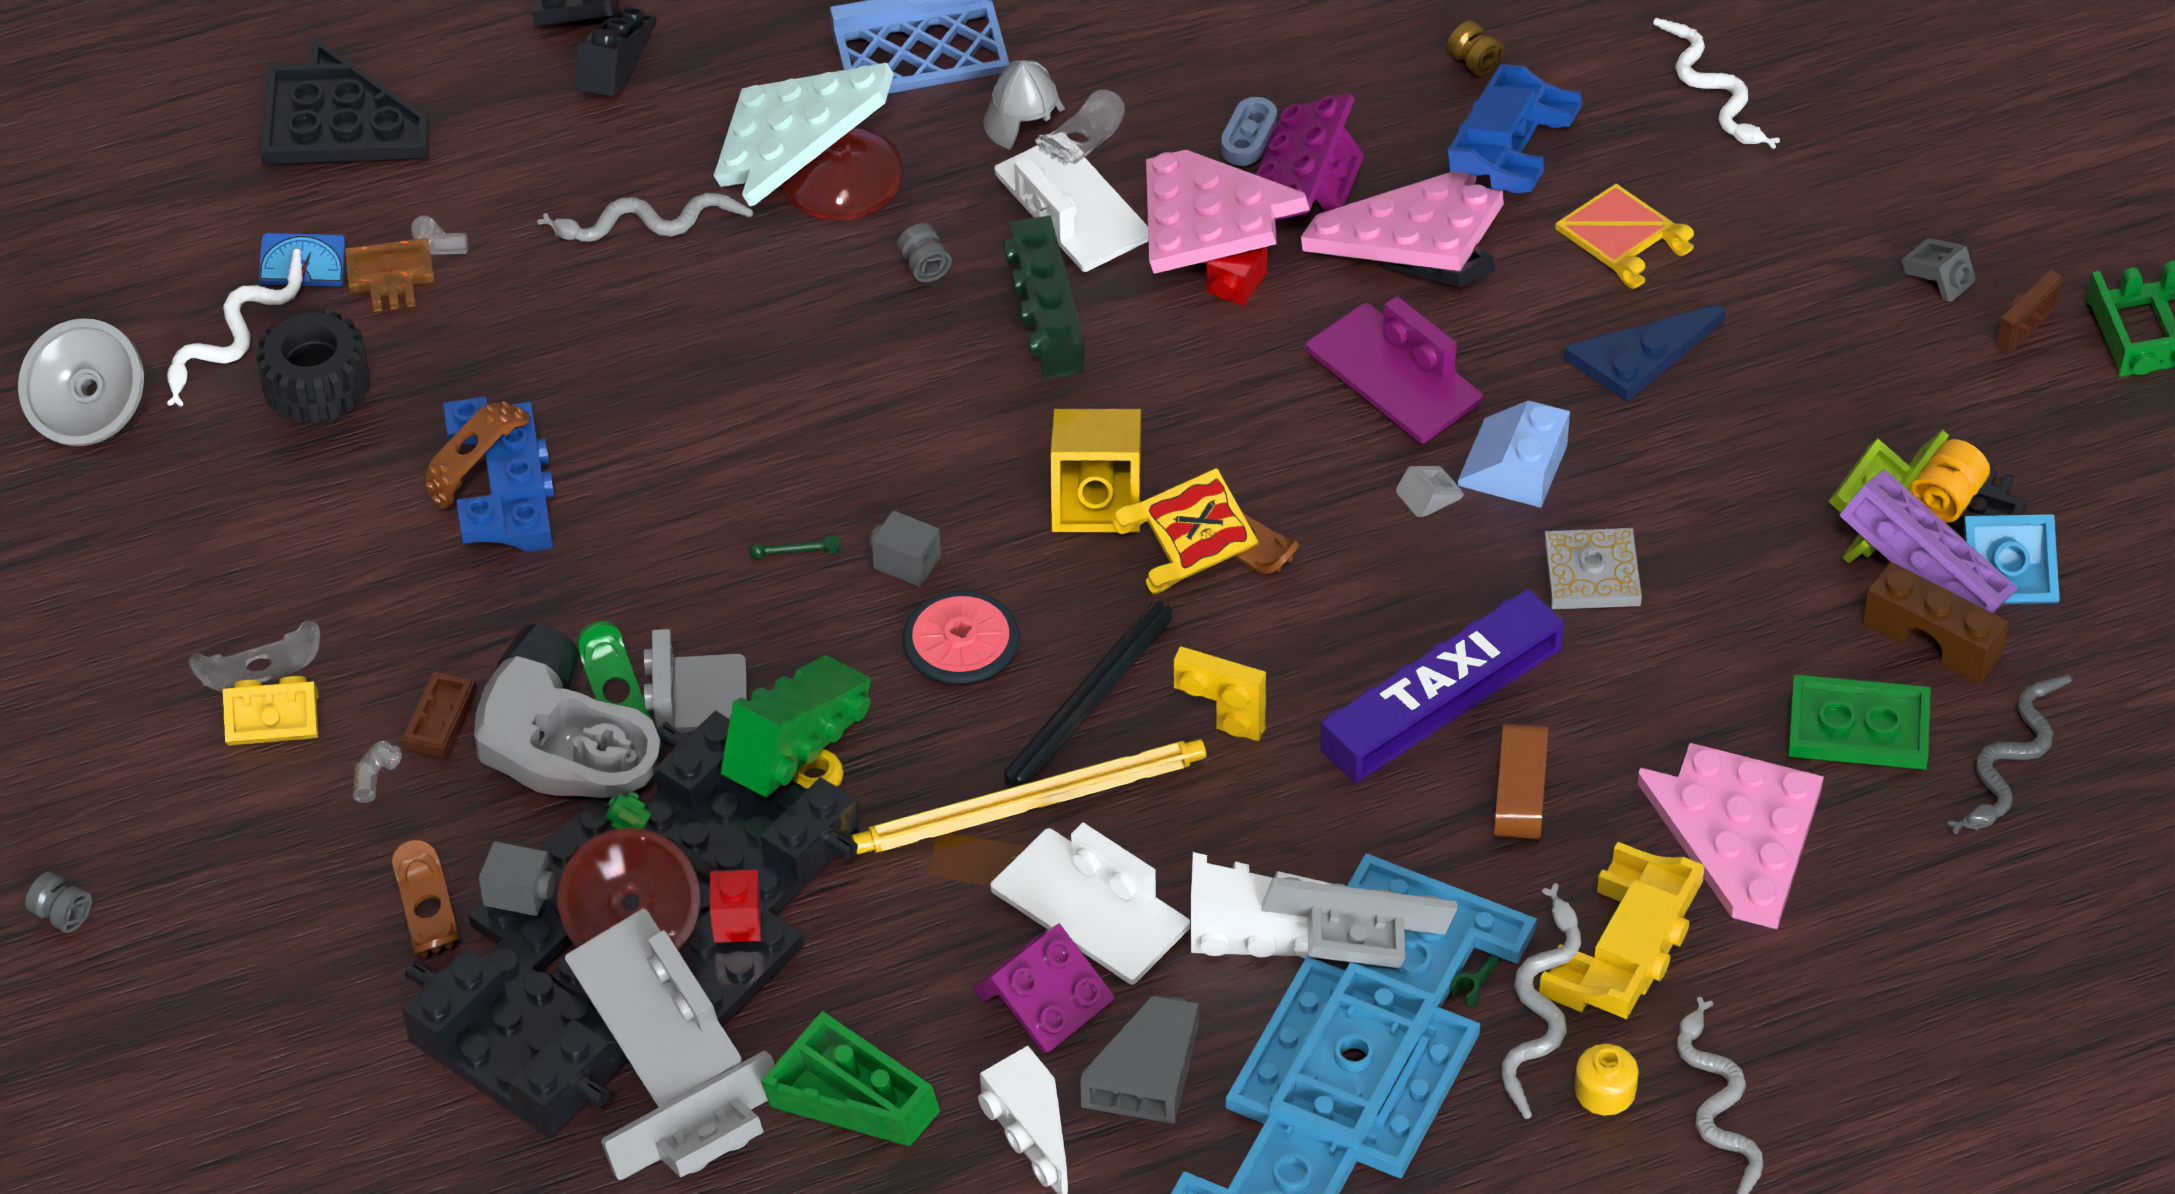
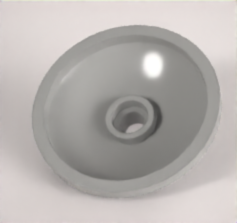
[18,318,144,446]

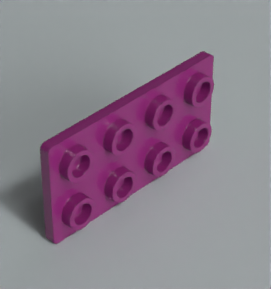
[1256,93,1364,220]
[1306,296,1483,444]

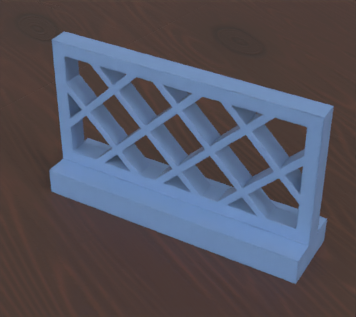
[830,0,1009,94]

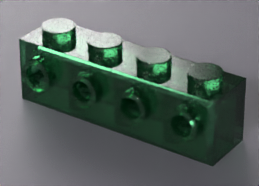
[1003,215,1085,379]

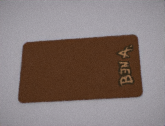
[926,833,1028,886]

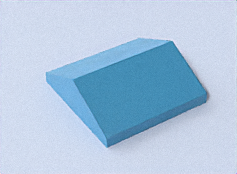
[1963,514,2060,604]

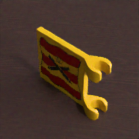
[1113,468,1259,595]

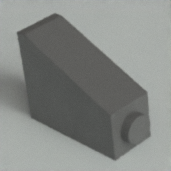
[1080,996,1199,1124]

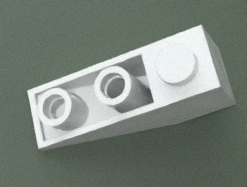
[978,1046,1068,1194]

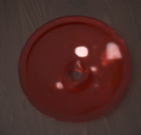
[780,126,902,220]
[558,828,700,950]

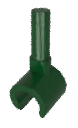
[1451,955,1500,1007]

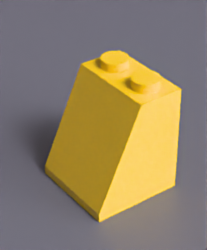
[1051,409,1141,532]

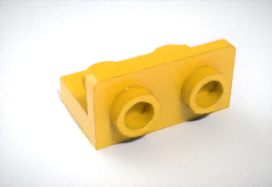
[223,676,319,746]

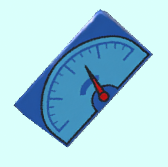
[259,233,349,287]

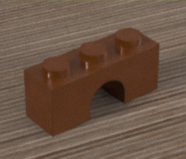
[1863,562,2009,684]

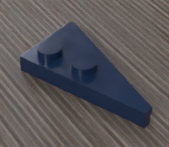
[1564,304,1726,402]

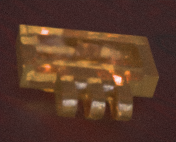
[345,238,434,312]

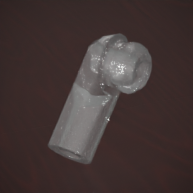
[411,215,468,254]
[353,741,402,803]

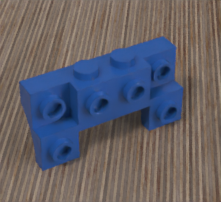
[1447,64,1582,193]
[443,396,554,552]

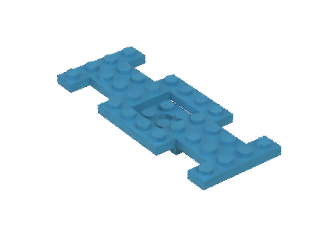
[1171,853,1537,1194]

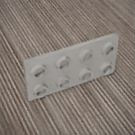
[565,909,742,1108]

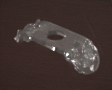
[1035,89,1125,165]
[188,620,320,691]

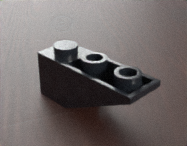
[575,7,657,97]

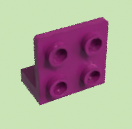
[972,923,1114,1053]

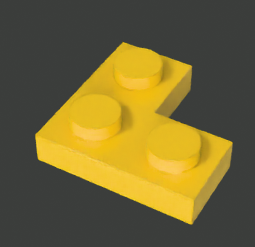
[1174,646,1266,742]

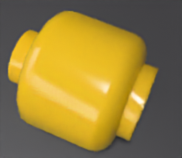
[1574,1044,1639,1116]

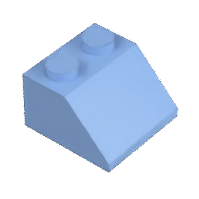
[1458,400,1570,508]

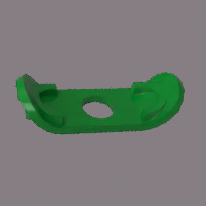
[577,621,656,728]

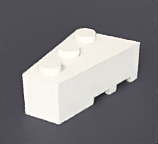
[1191,852,1332,958]

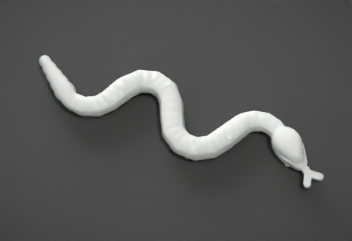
[1653,18,1780,149]
[167,249,303,407]

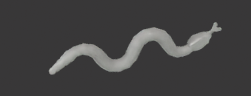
[537,193,753,242]
[1501,883,1581,1119]
[1677,997,1763,1194]

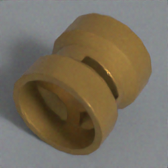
[1447,20,1504,77]

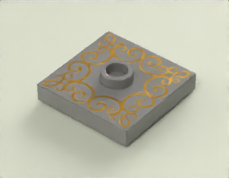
[1544,528,1642,609]

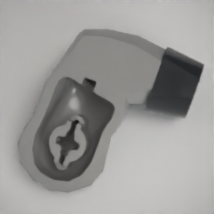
[474,624,660,798]

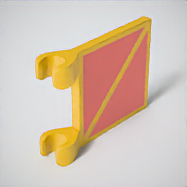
[1556,184,1694,289]

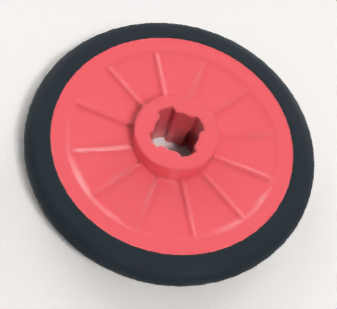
[902,591,1020,684]

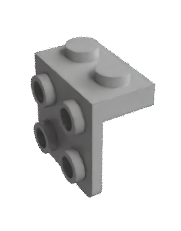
[644,629,747,733]

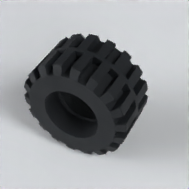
[256,309,370,423]

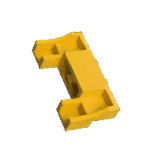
[1539,842,1705,1019]

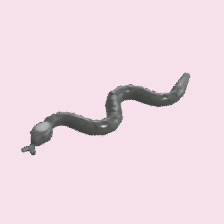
[1947,675,2072,835]

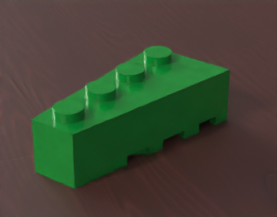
[721,655,871,798]

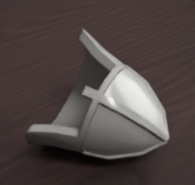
[983,60,1065,150]

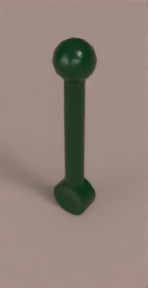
[749,535,841,560]

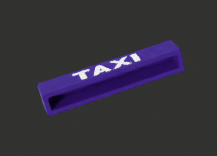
[1320,589,1564,784]

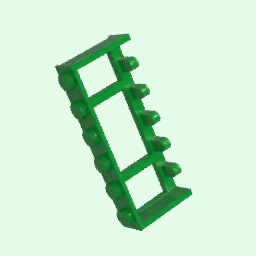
[2085,260,2175,377]

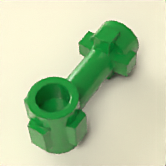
[605,791,651,836]

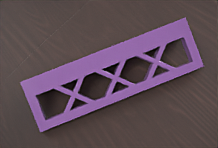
[1839,469,2018,613]

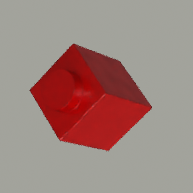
[1207,247,1267,306]
[710,870,761,943]

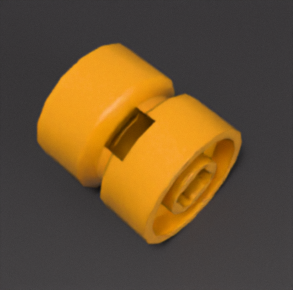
[1909,439,1990,523]

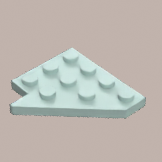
[714,63,894,206]

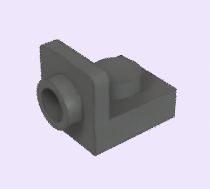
[1901,238,1976,302]

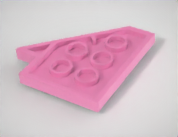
[1146,150,1310,274]
[1301,172,1504,271]
[1637,743,1824,929]

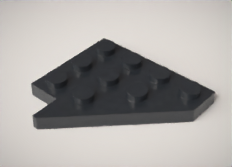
[260,39,429,164]

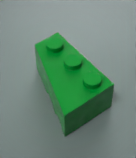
[761,1011,940,1147]

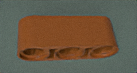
[1494,723,1549,840]

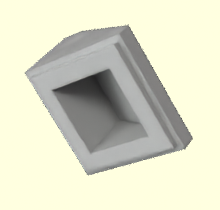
[1396,466,1464,517]

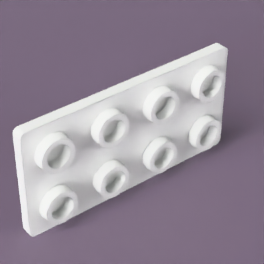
[995,135,1149,272]
[991,823,1190,985]

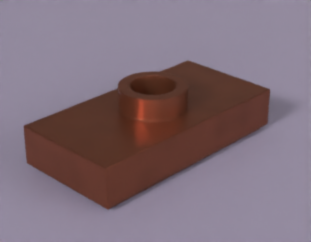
[1996,270,2063,354]
[401,671,477,759]

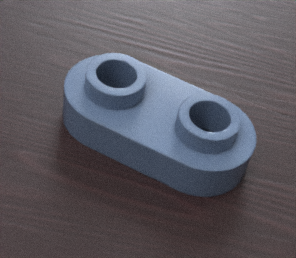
[1221,97,1277,166]

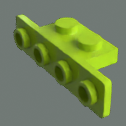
[1828,429,1949,564]

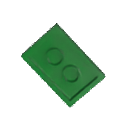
[1788,675,1931,770]

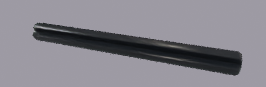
[1003,600,1172,787]

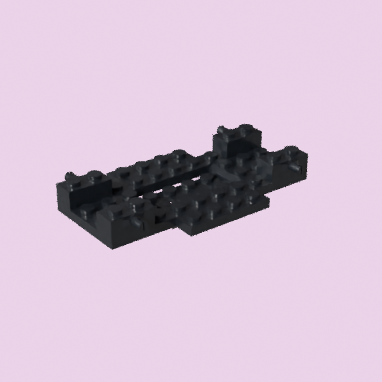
[402,710,859,1138]

